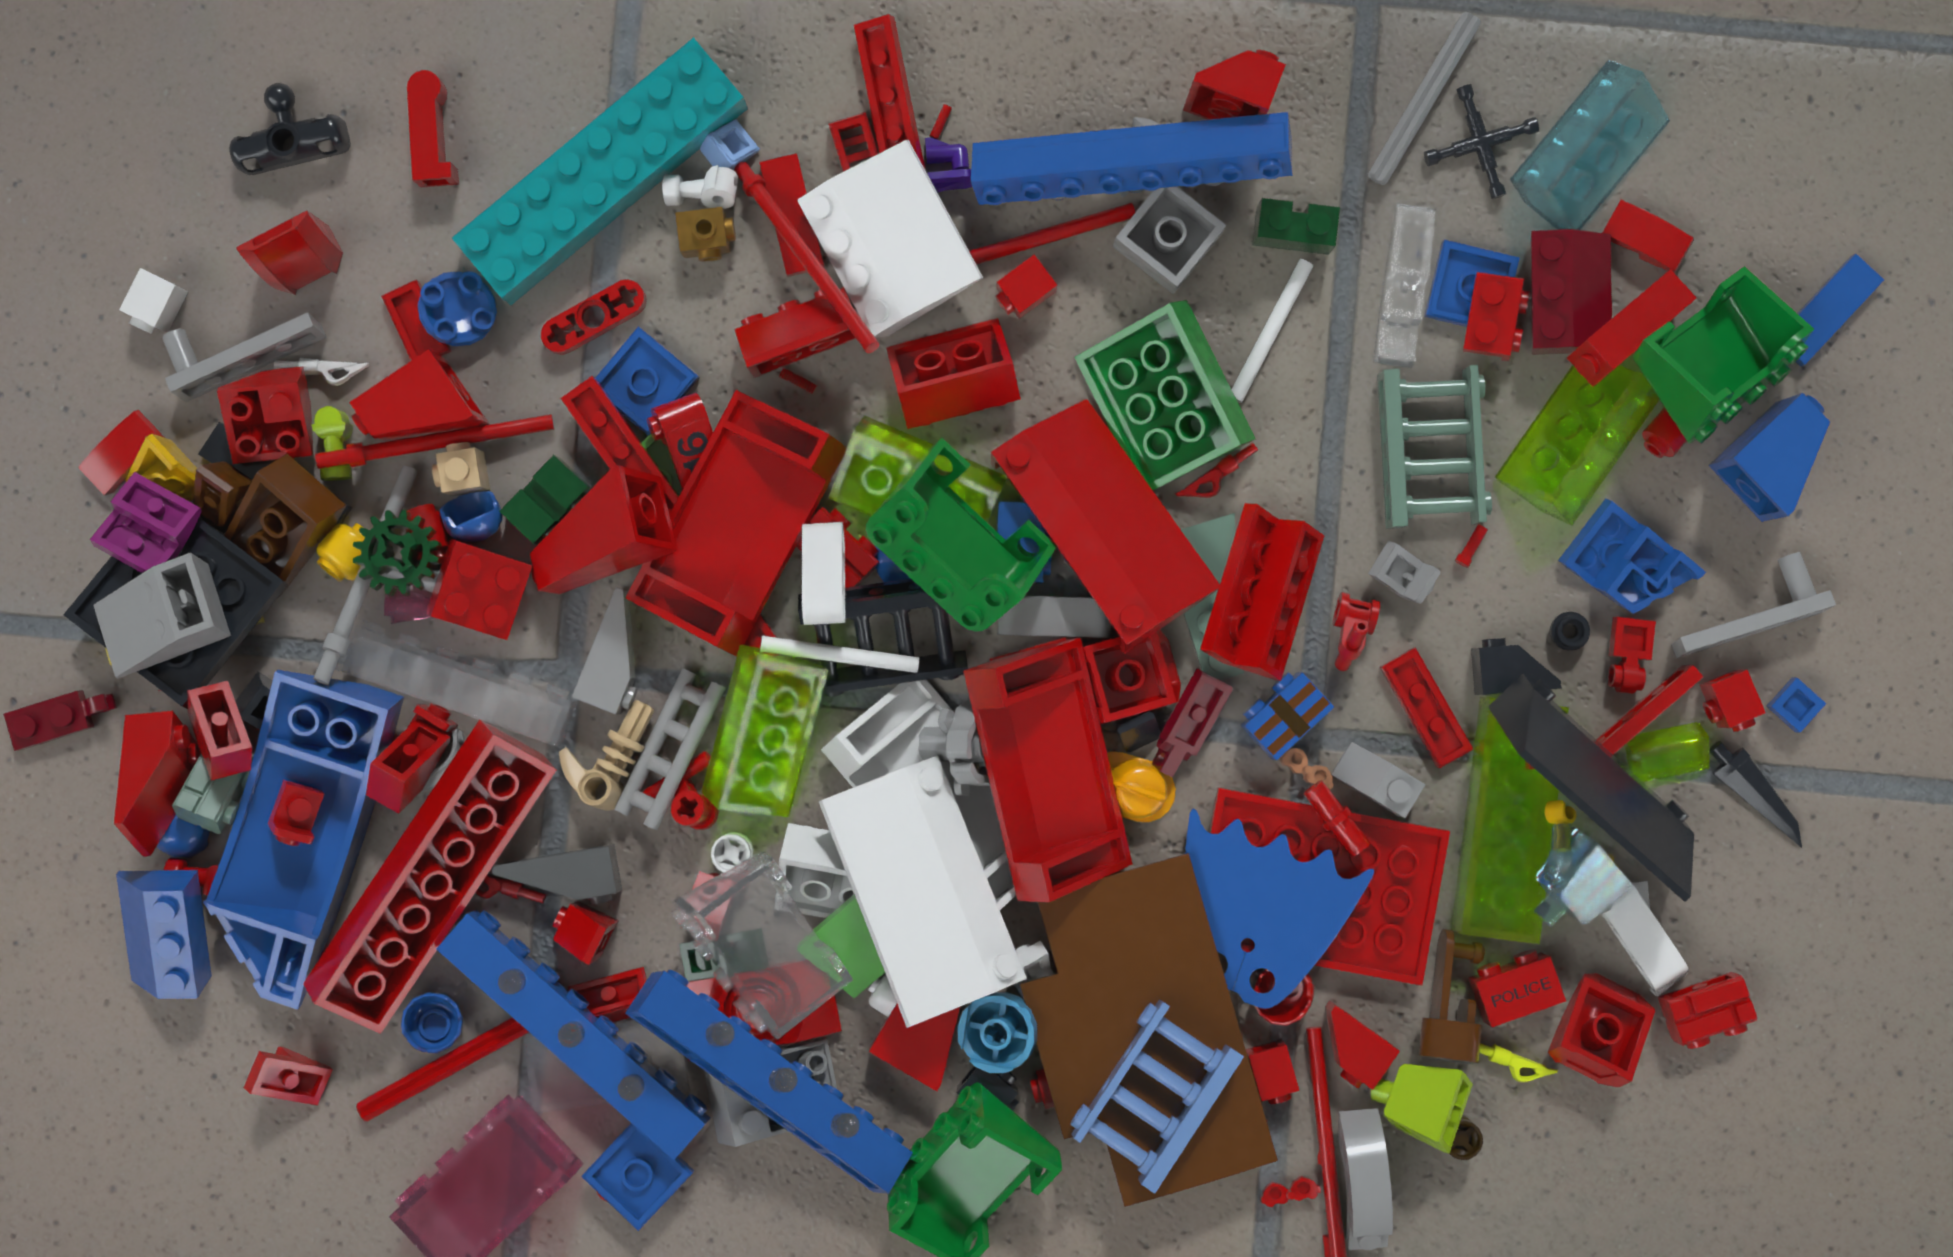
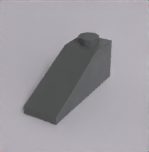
[492,844,622,905]

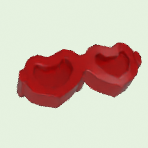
[1260,1176,1321,1207]

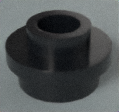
[1550,612,1590,651]

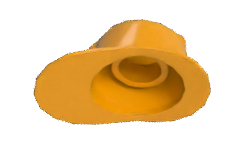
[1107,751,1176,822]

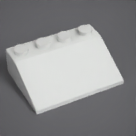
[797,140,983,338]

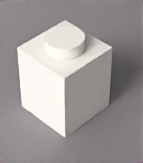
[119,268,188,334]

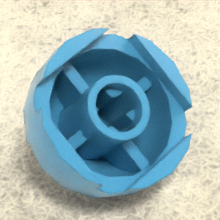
[957,992,1037,1073]

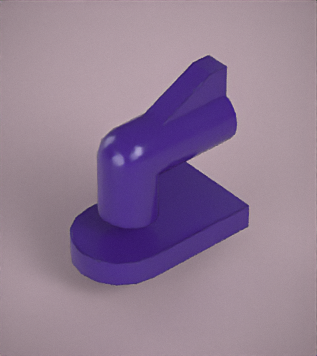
[925,137,972,193]

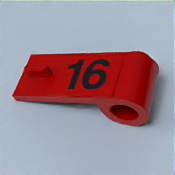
[647,393,713,490]

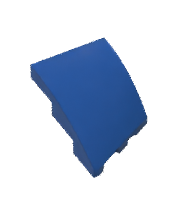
[1558,498,1706,614]

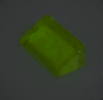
[1624,722,1710,782]

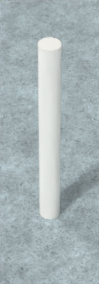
[1231,259,1313,403]
[760,636,919,673]

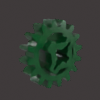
[353,510,442,597]

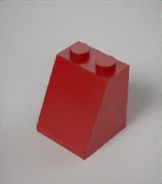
[349,349,490,442]

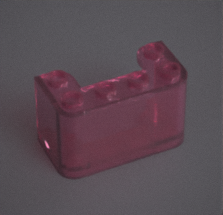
[389,1094,584,1257]

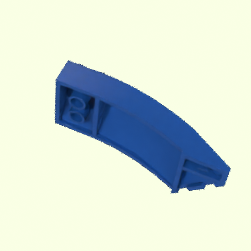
[203,670,404,1010]

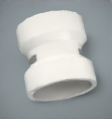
[711,832,754,874]

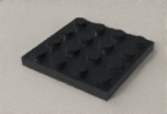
[63,517,288,709]

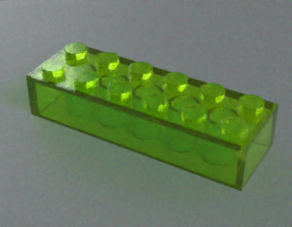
[1451,697,1569,944]

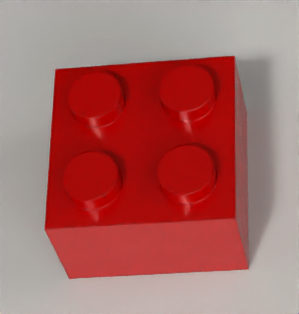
[426,538,532,640]

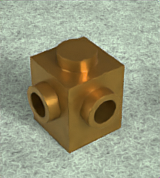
[675,207,736,262]

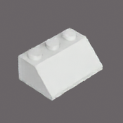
[774,823,854,918]

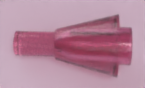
[384,588,431,624]

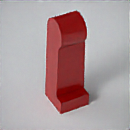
[407,70,459,188]

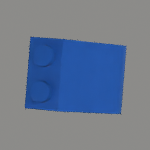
[1708,393,1830,522]

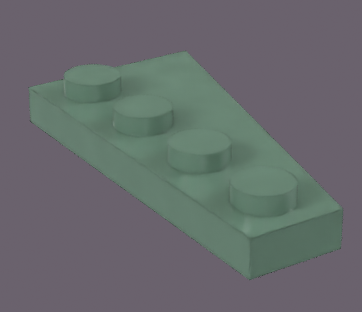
[1181,513,1244,680]

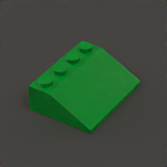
[1074,300,1256,491]

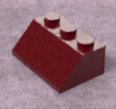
[1530,229,1612,355]

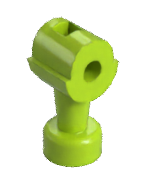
[311,406,354,481]

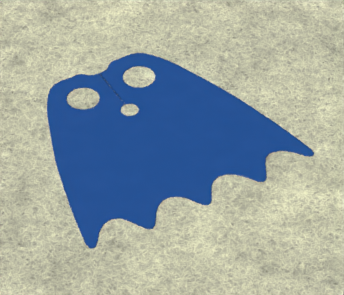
[1185,808,1374,1009]

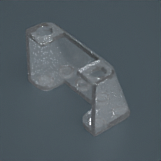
[671,851,853,1040]

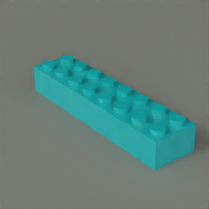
[452,37,748,306]

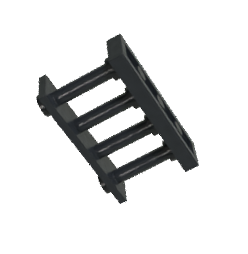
[798,579,968,697]

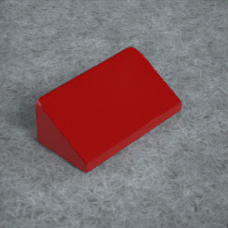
[568,967,647,1024]

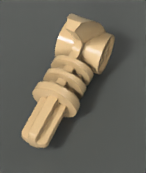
[559,700,654,811]

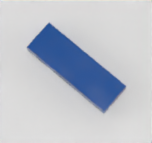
[1796,254,1884,366]

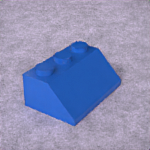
[116,870,212,999]

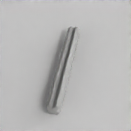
[1368,12,1481,185]

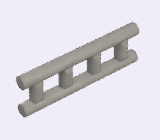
[614,668,725,830]

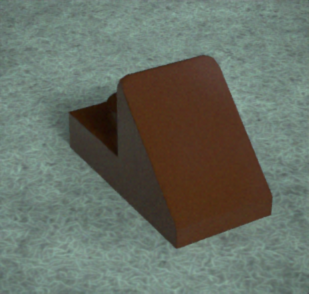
[193,461,252,534]

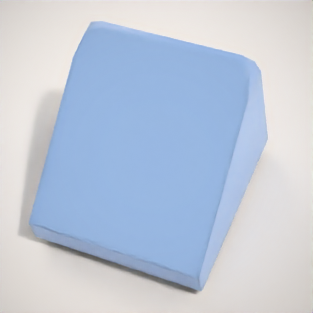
[700,119,760,170]

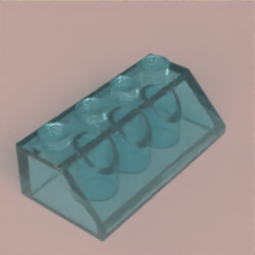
[1510,60,1670,230]

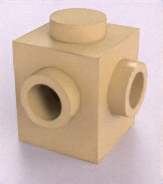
[432,442,490,496]

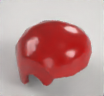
[1254,968,1315,1026]

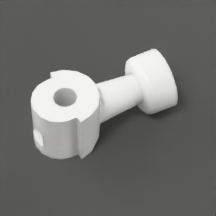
[662,165,738,209]

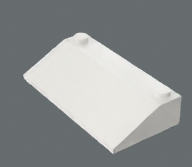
[821,680,1016,910]
[819,756,1027,1028]

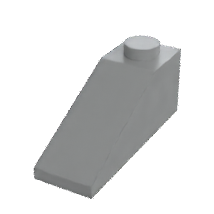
[572,587,638,715]

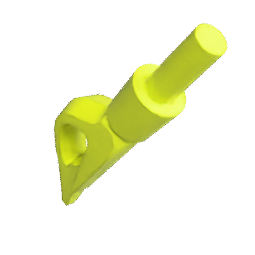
[1480,1043,1558,1083]

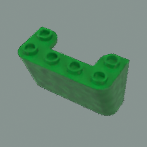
[1633,266,1814,444]
[866,437,1057,632]
[887,1082,1062,1257]

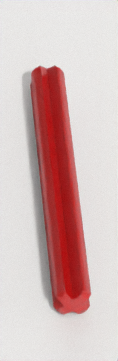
[356,1017,529,1121]

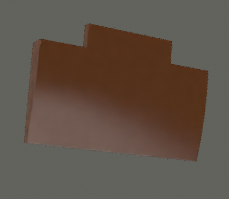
[1020,853,1278,1207]

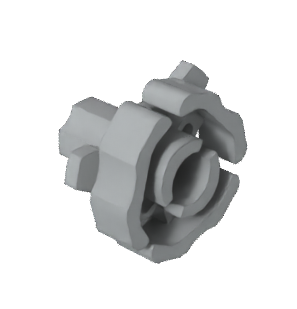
[918,701,990,796]

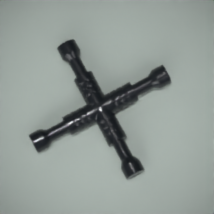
[1424,84,1539,199]

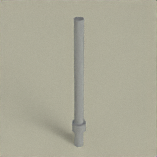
[313,466,418,685]

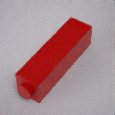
[1567,269,1697,387]

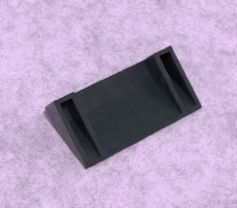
[1488,673,1694,902]

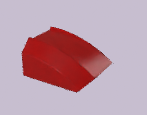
[236,210,343,295]
[1083,630,1181,724]
[1548,973,1655,1088]

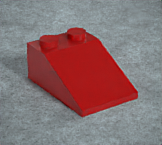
[114,710,201,857]

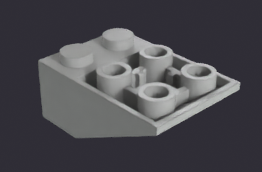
[93,553,231,679]
[704,1039,837,1147]

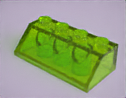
[1495,365,1659,526]
[829,415,1007,523]
[701,645,829,817]

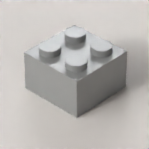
[1113,187,1226,295]

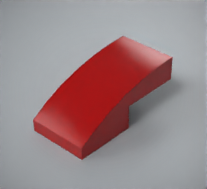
[1602,200,1694,273]
[78,410,165,495]

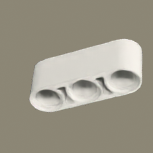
[802,522,845,625]
[1591,875,1689,991]

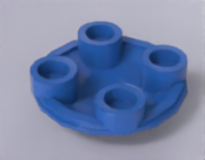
[418,271,497,346]

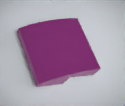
[90,472,202,573]

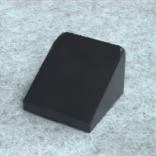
[1115,711,1161,752]

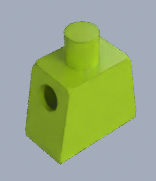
[1371,1064,1473,1154]

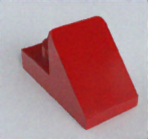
[243,1047,333,1106]

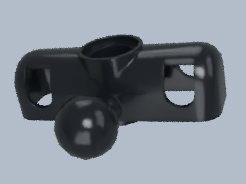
[229,83,351,175]

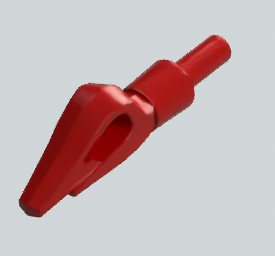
[1174,443,1258,498]
[475,874,546,904]

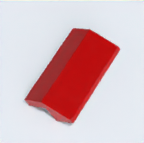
[1200,503,1325,681]

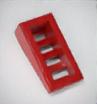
[828,112,878,172]

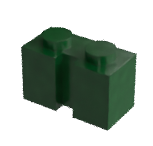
[1252,198,1340,255]
[499,454,592,545]

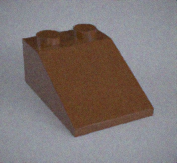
[224,454,346,597]

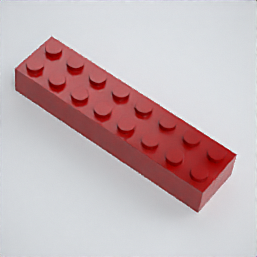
[303,719,557,1034]

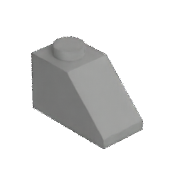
[1331,742,1426,818]

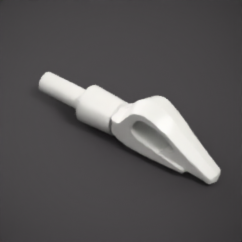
[274,358,369,386]

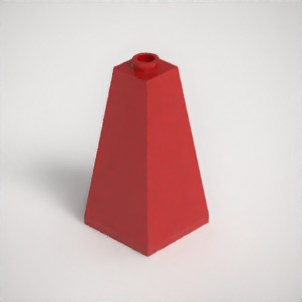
[530,465,678,594]

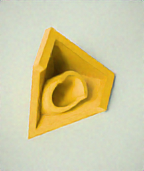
[125,434,197,501]

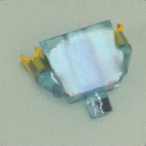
[1534,800,1633,928]

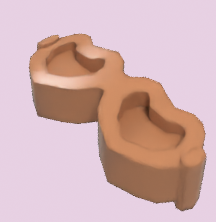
[1280,748,1334,790]

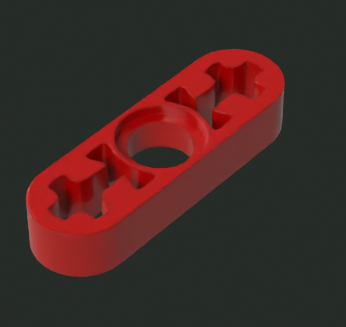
[541,279,647,355]

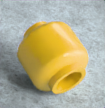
[316,523,365,582]

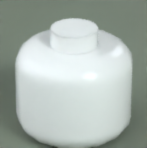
[868,974,897,1017]

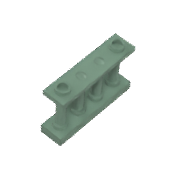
[1377,365,1492,529]

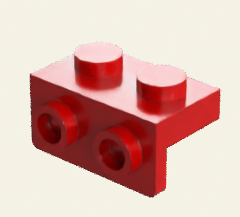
[1463,272,1530,362]

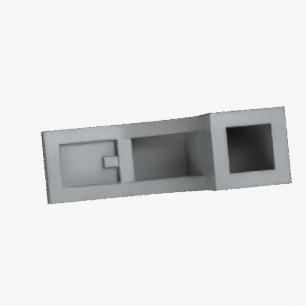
[1338,1108,1393,1250]

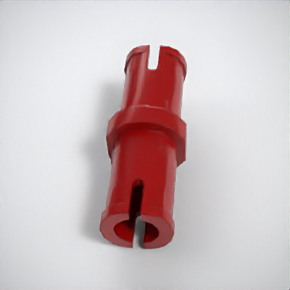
[1303,780,1371,857]

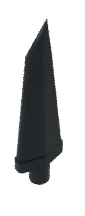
[1709,741,1802,848]

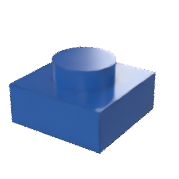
[1766,677,1826,733]

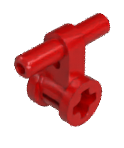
[1332,592,1380,671]
[642,751,719,830]

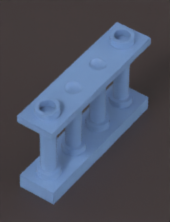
[1070,1000,1244,1193]

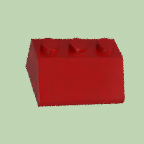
[1183,50,1286,120]
[734,287,856,378]
[886,318,1021,429]

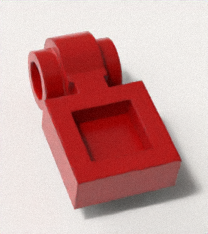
[1608,617,1656,694]

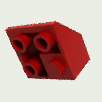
[217,366,313,464]

